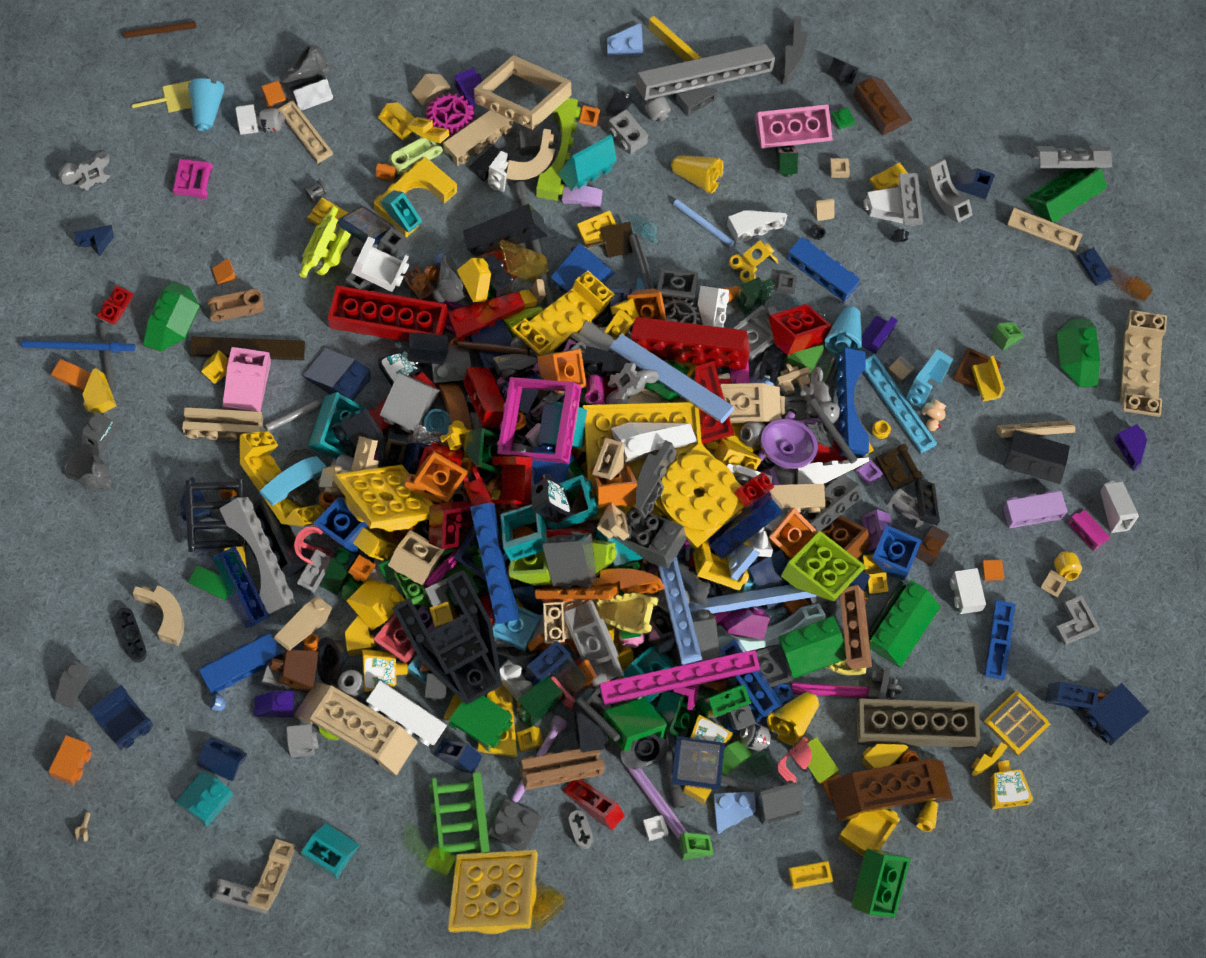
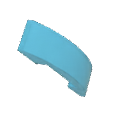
[259,456,328,506]

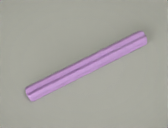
[622,762,687,839]

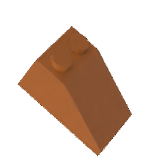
[821,515,871,559]

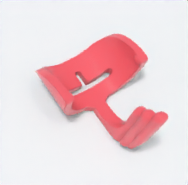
[294,527,334,565]
[778,737,812,783]

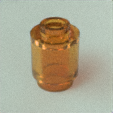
[1125,276,1153,302]

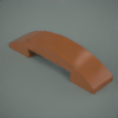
[437,382,472,430]

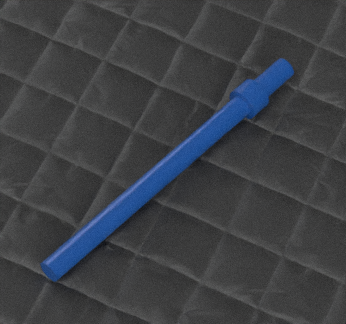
[21,340,135,353]

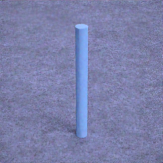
[673,199,735,247]

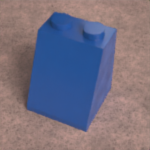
[551,243,615,292]
[314,497,369,554]

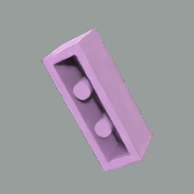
[1003,490,1068,528]

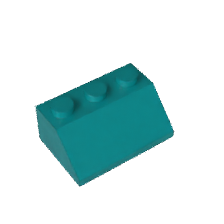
[558,135,617,191]
[307,392,366,458]

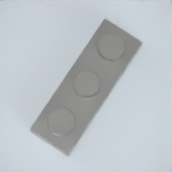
[898,173,923,225]

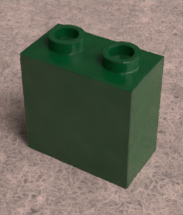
[517,676,563,727]

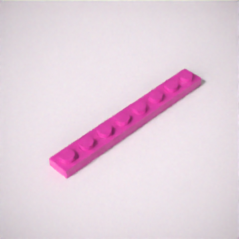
[599,650,760,705]

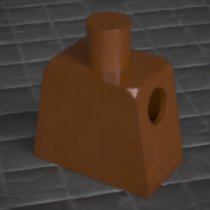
[269,650,318,693]

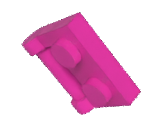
[173,159,213,199]

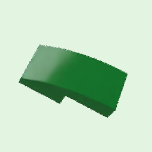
[188,566,234,600]

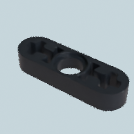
[116,608,147,663]

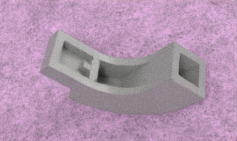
[926,158,973,223]

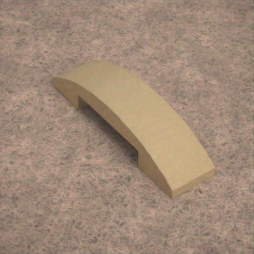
[248,839,296,911]

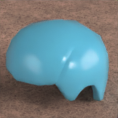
[423,409,450,439]

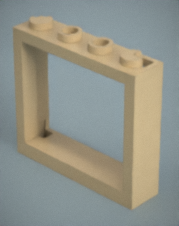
[474,55,572,130]

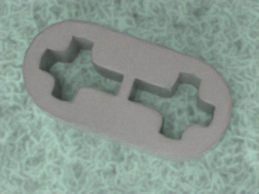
[568,810,593,849]

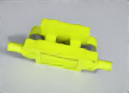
[299,206,351,278]

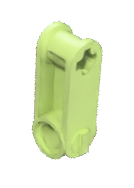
[389,137,443,175]

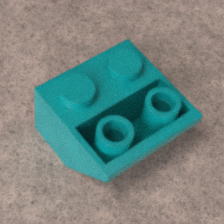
[301,823,360,879]

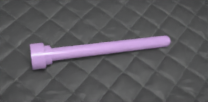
[511,715,568,803]

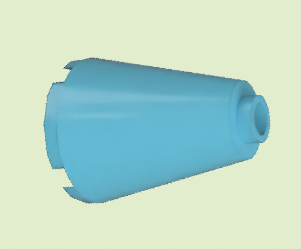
[188,78,225,131]
[825,306,862,356]

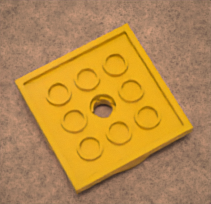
[654,443,745,549]
[333,465,434,532]
[448,850,538,934]

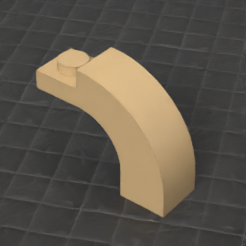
[506,129,555,180]
[133,585,184,646]

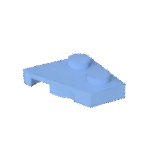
[607,24,643,57]
[726,541,760,580]
[713,792,756,834]

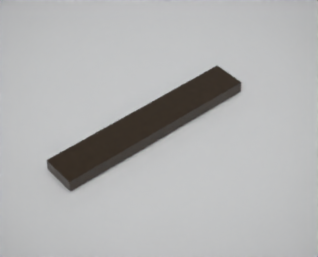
[190,336,306,360]

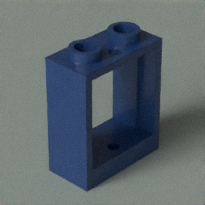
[454,524,510,582]
[1045,682,1099,711]

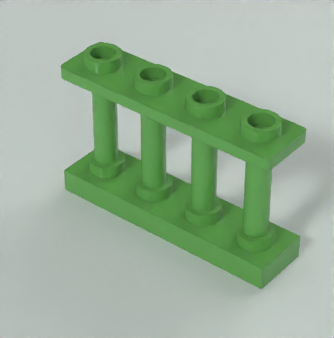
[429,772,490,861]

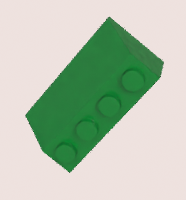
[1024,168,1107,223]
[869,580,940,668]

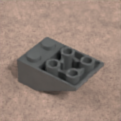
[613,506,687,569]

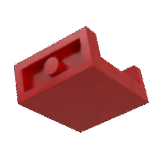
[492,456,532,509]

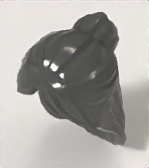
[280,45,331,83]
[432,254,468,302]
[64,445,112,491]

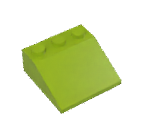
[781,531,866,601]

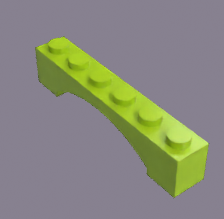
[536,98,581,201]

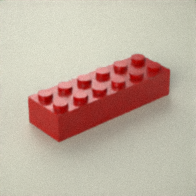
[328,286,448,342]
[631,317,750,370]

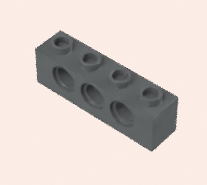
[800,474,862,532]

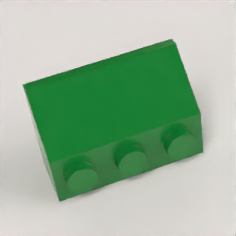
[778,616,847,679]
[851,848,911,917]

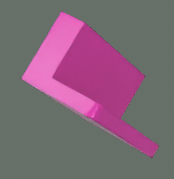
[1068,510,1110,551]

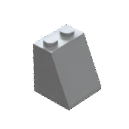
[380,373,440,433]

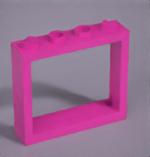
[497,377,582,464]

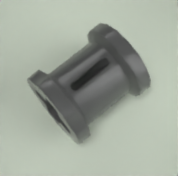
[304,179,328,203]

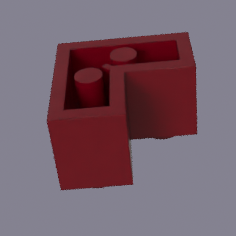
[429,500,475,549]

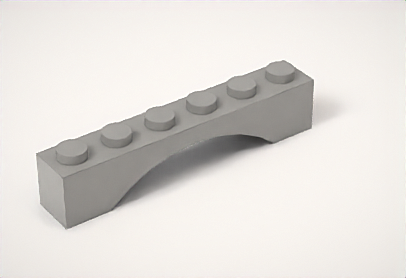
[219,497,295,615]

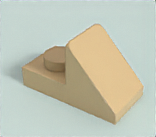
[597,503,629,541]

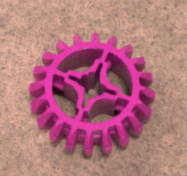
[426,92,475,138]

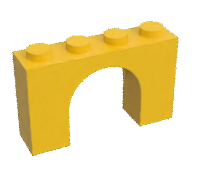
[374,157,457,237]

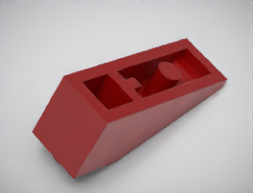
[563,779,625,831]

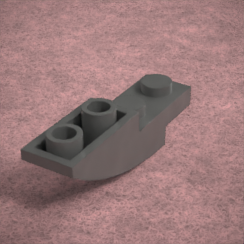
[780,16,808,85]
[636,440,677,519]

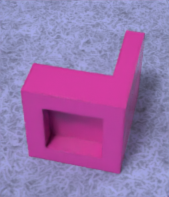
[674,684,700,710]

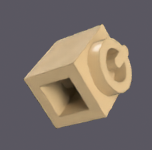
[319,465,350,495]

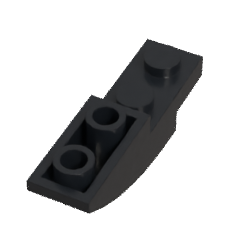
[566,346,639,381]

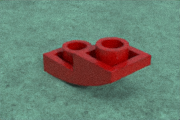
[97,286,134,325]
[734,472,774,508]

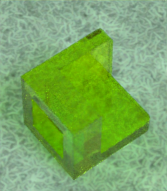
[425,847,456,876]

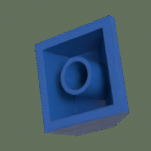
[872,525,922,581]

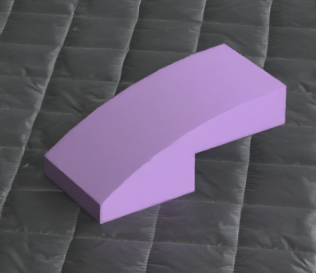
[562,184,603,208]

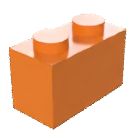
[49,735,92,786]

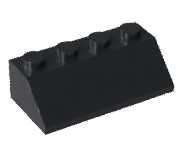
[248,498,308,579]

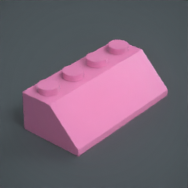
[754,105,833,149]

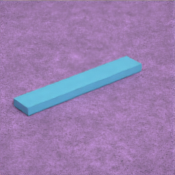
[863,354,937,454]

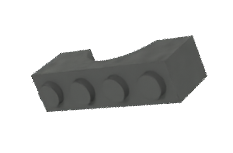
[345,228,407,291]

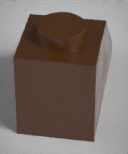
[915,525,950,566]

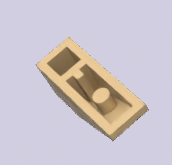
[274,596,332,651]

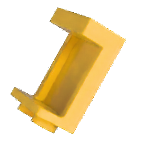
[693,540,749,591]
[838,809,900,857]

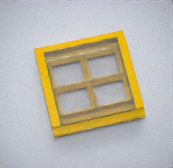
[984,690,1050,756]

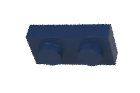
[1077,247,1113,286]

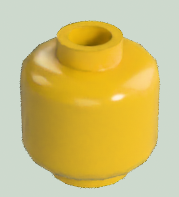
[1054,551,1082,581]

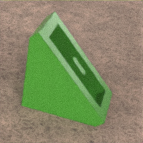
[991,322,1025,351]
[785,345,824,376]
[710,740,753,776]
[679,833,714,860]

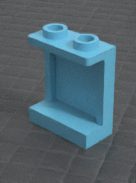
[906,349,953,408]

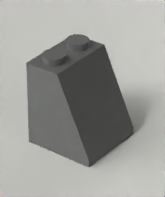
[543,533,596,589]
[670,609,720,667]

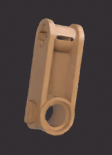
[207,289,264,321]

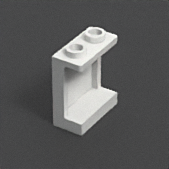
[351,236,409,292]

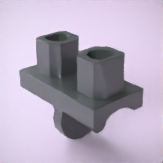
[868,667,902,700]

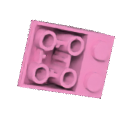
[222,347,271,412]

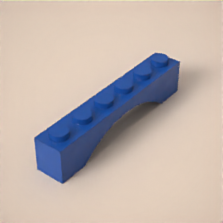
[835,347,869,459]
[470,503,520,624]

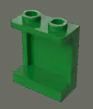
[449,696,513,752]
[603,697,667,752]

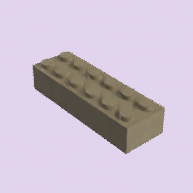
[856,699,980,748]

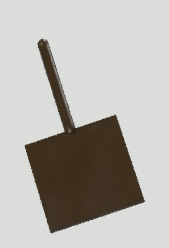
[571,221,633,258]

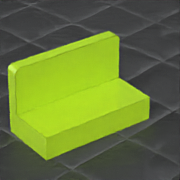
[808,737,840,783]

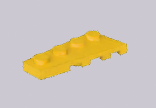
[477,684,517,758]

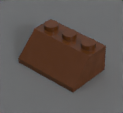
[853,77,912,136]

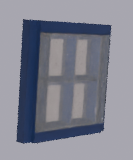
[337,206,396,245]
[671,736,725,790]

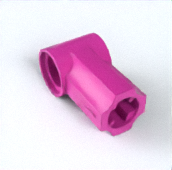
[585,375,606,405]

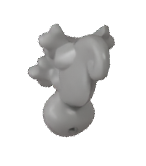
[58,151,110,191]
[606,362,659,405]
[800,367,840,424]

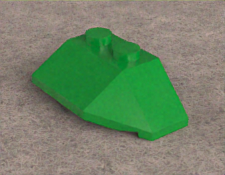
[143,282,200,352]
[1056,319,1100,387]

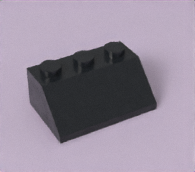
[1004,430,1070,484]

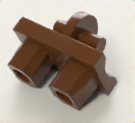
[402,266,435,300]

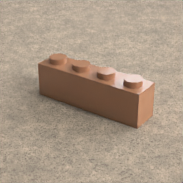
[840,585,872,670]

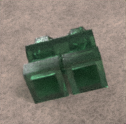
[735,277,775,316]

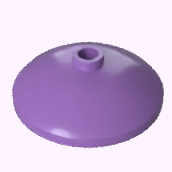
[760,419,818,469]

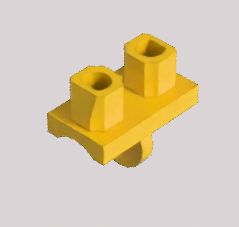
[440,420,473,452]

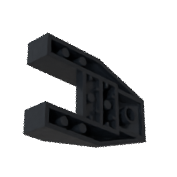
[392,570,502,705]

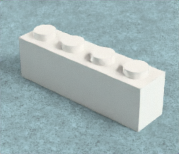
[367,680,447,746]

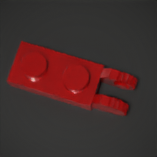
[463,466,496,510]

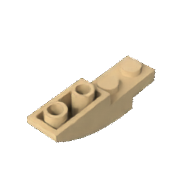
[339,436,379,500]

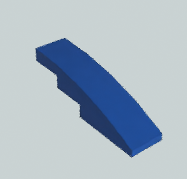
[984,600,1016,680]

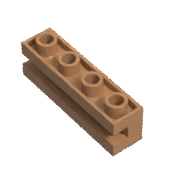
[519,749,605,790]

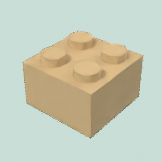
[388,530,444,585]

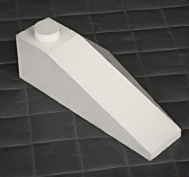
[611,422,697,464]
[795,458,869,484]

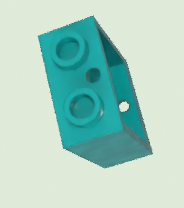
[546,475,599,529]
[500,505,547,561]

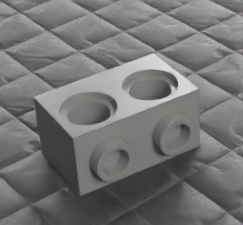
[608,110,648,154]

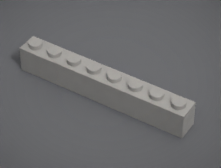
[636,44,775,100]

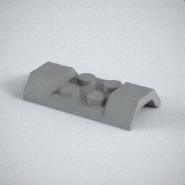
[1032,146,1112,168]
[564,600,624,686]

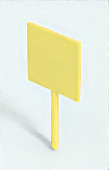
[132,81,191,113]

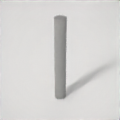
[265,400,320,431]

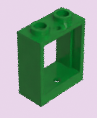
[697,684,751,718]

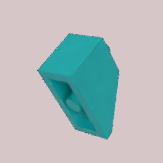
[380,190,422,233]

